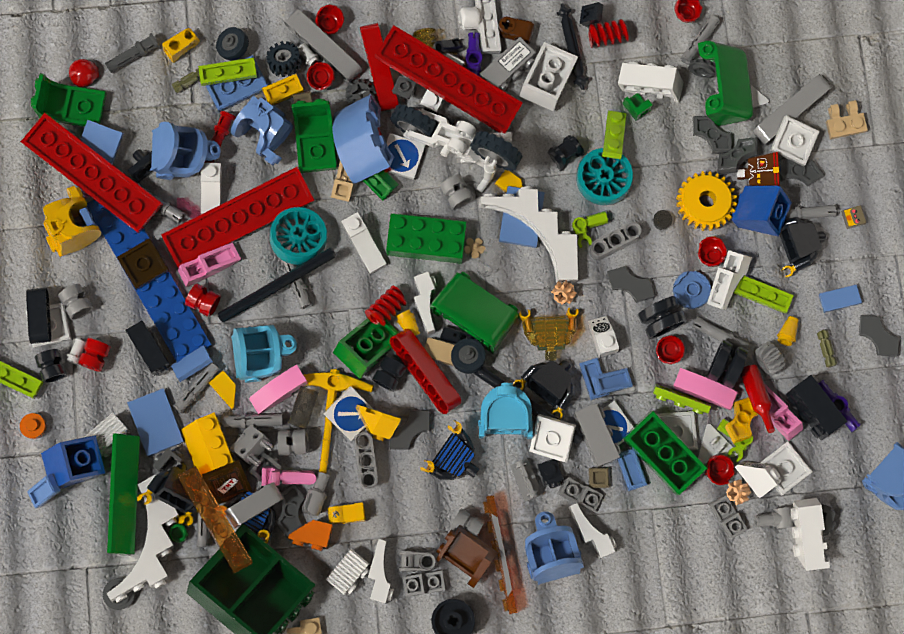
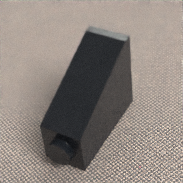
[125,320,171,376]

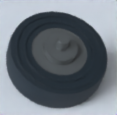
[216,27,249,61]
[451,339,486,374]

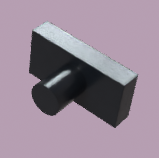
[128,149,153,183]

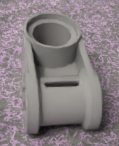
[399,551,437,572]

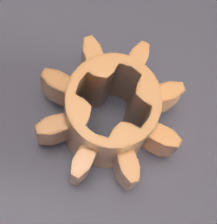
[551,280,577,305]
[726,479,751,505]

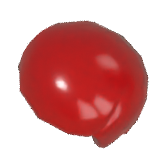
[674,0,703,23]
[315,4,344,35]
[69,59,99,87]
[306,62,335,91]
[698,236,727,267]
[656,335,685,365]
[705,454,735,485]

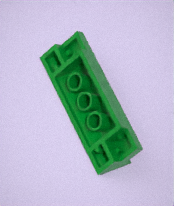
[107,433,140,556]

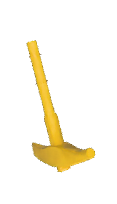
[303,369,374,474]

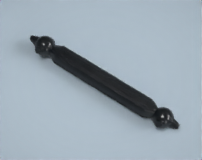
[557,3,589,90]

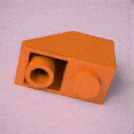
[288,520,333,551]

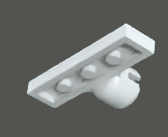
[458,0,501,54]

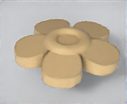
[464,238,486,259]

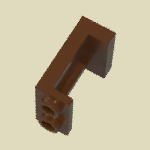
[436,525,498,588]

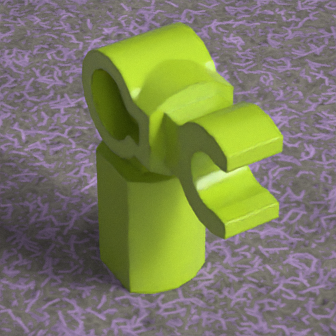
[572,211,608,249]
[717,418,753,462]

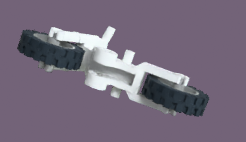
[390,104,523,193]

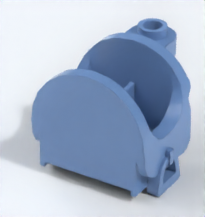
[231,96,293,165]
[150,121,221,180]
[862,442,904,510]
[525,512,584,585]

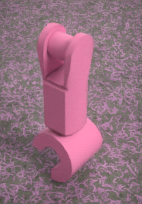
[261,466,316,486]

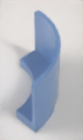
[332,94,394,183]

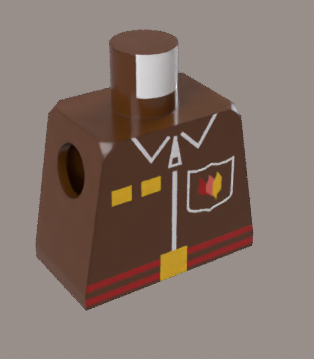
[737,152,780,186]

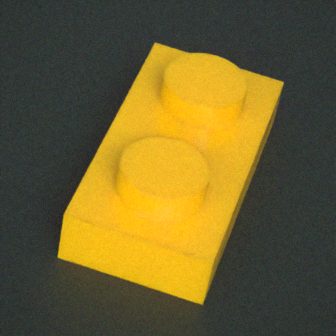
[262,74,304,105]

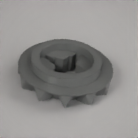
[688,58,717,78]
[346,78,376,104]
[103,578,135,610]

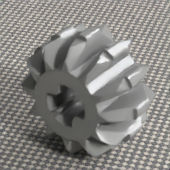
[754,342,786,376]

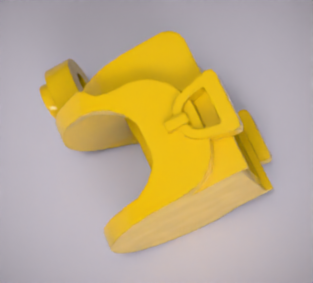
[43,186,101,257]

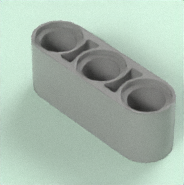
[589,222,641,260]
[354,432,378,489]
[224,482,284,528]

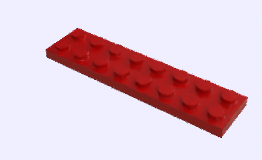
[374,25,522,134]
[20,113,163,234]
[161,167,314,269]

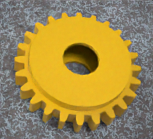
[676,171,737,231]

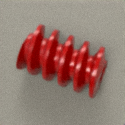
[588,19,629,48]
[365,285,407,326]

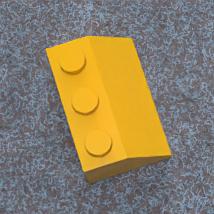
[181,412,235,484]

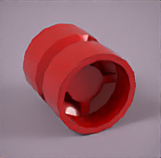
[185,283,221,317]
[78,338,111,372]

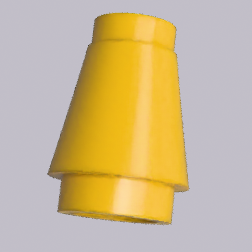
[396,309,420,336]
[777,316,799,346]

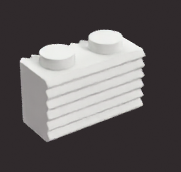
[85,412,130,457]
[326,549,370,595]

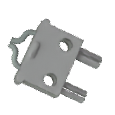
[230,424,274,466]

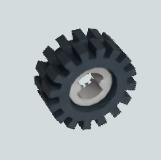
[266,41,302,77]

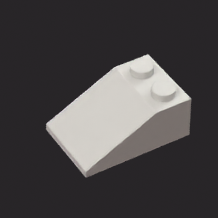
[520,42,578,111]

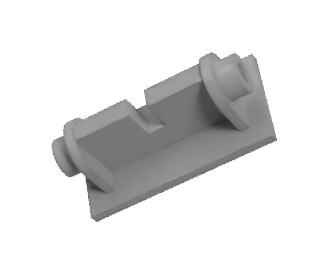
[510,459,543,502]

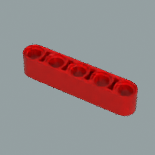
[360,23,399,112]
[390,329,461,414]

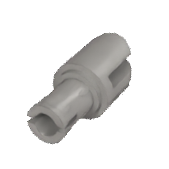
[302,472,330,516]

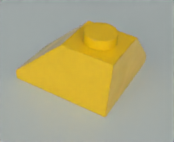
[356,405,401,441]

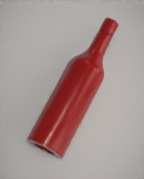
[741,365,775,433]

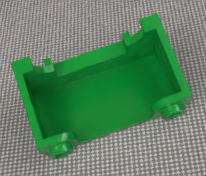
[698,41,754,126]
[430,272,519,354]

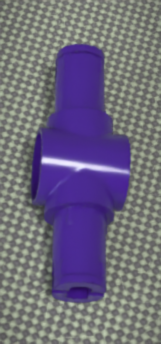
[465,32,482,76]
[818,380,861,432]

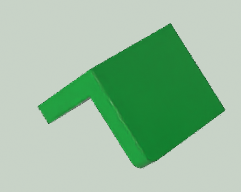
[623,93,653,121]

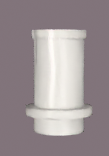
[298,43,319,67]
[67,339,86,364]

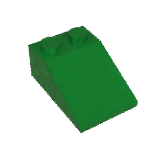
[333,318,399,379]

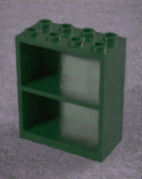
[187,524,316,634]

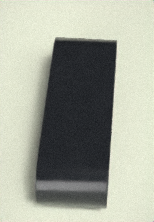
[26,288,52,344]

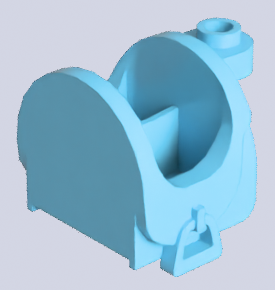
[231,325,297,383]
[478,383,533,439]

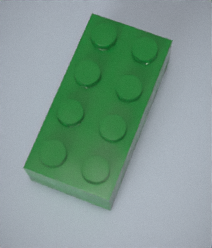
[386,213,466,264]
[622,411,707,495]

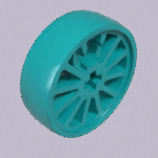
[576,148,633,206]
[269,207,327,265]

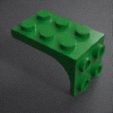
[31,73,107,127]
[291,99,337,173]

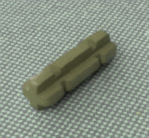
[172,68,200,93]
[817,330,837,367]

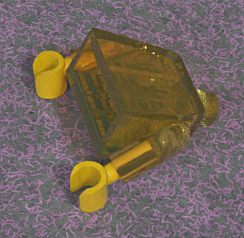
[519,308,579,361]

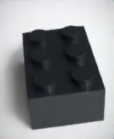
[785,375,848,440]

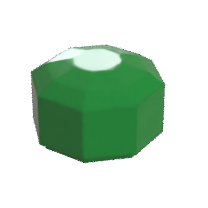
[168,524,189,544]

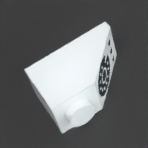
[588,316,619,358]
[735,461,782,498]

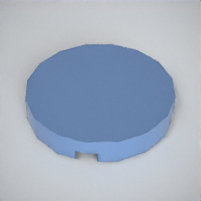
[673,271,711,309]

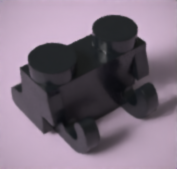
[548,135,585,171]

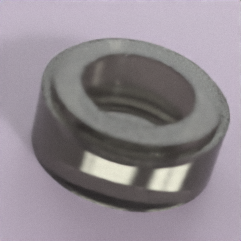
[653,210,672,230]

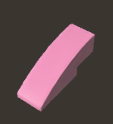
[178,242,241,287]
[249,364,308,415]
[673,368,738,410]
[765,384,803,441]

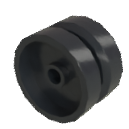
[637,296,687,339]
[707,339,749,389]
[431,599,475,634]

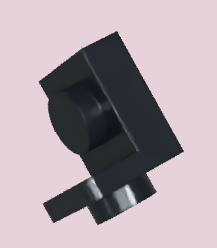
[580,2,603,28]
[537,459,564,489]

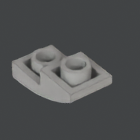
[557,476,603,512]
[708,494,748,539]
[403,571,447,597]

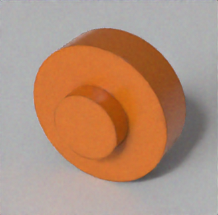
[20,413,47,439]

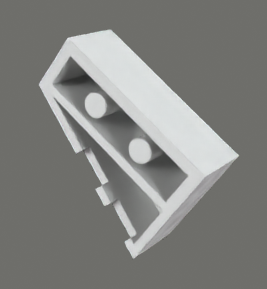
[618,62,684,103]
[791,498,830,571]

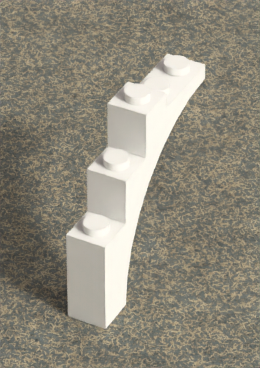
[479,186,578,283]
[107,475,179,603]

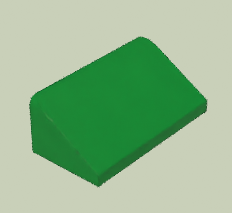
[362,170,399,201]

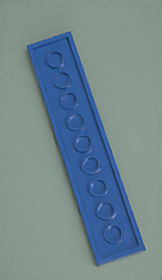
[87,199,212,363]

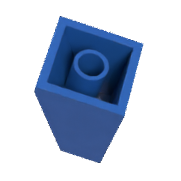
[732,186,792,237]
[41,435,105,489]

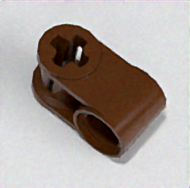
[498,16,535,44]

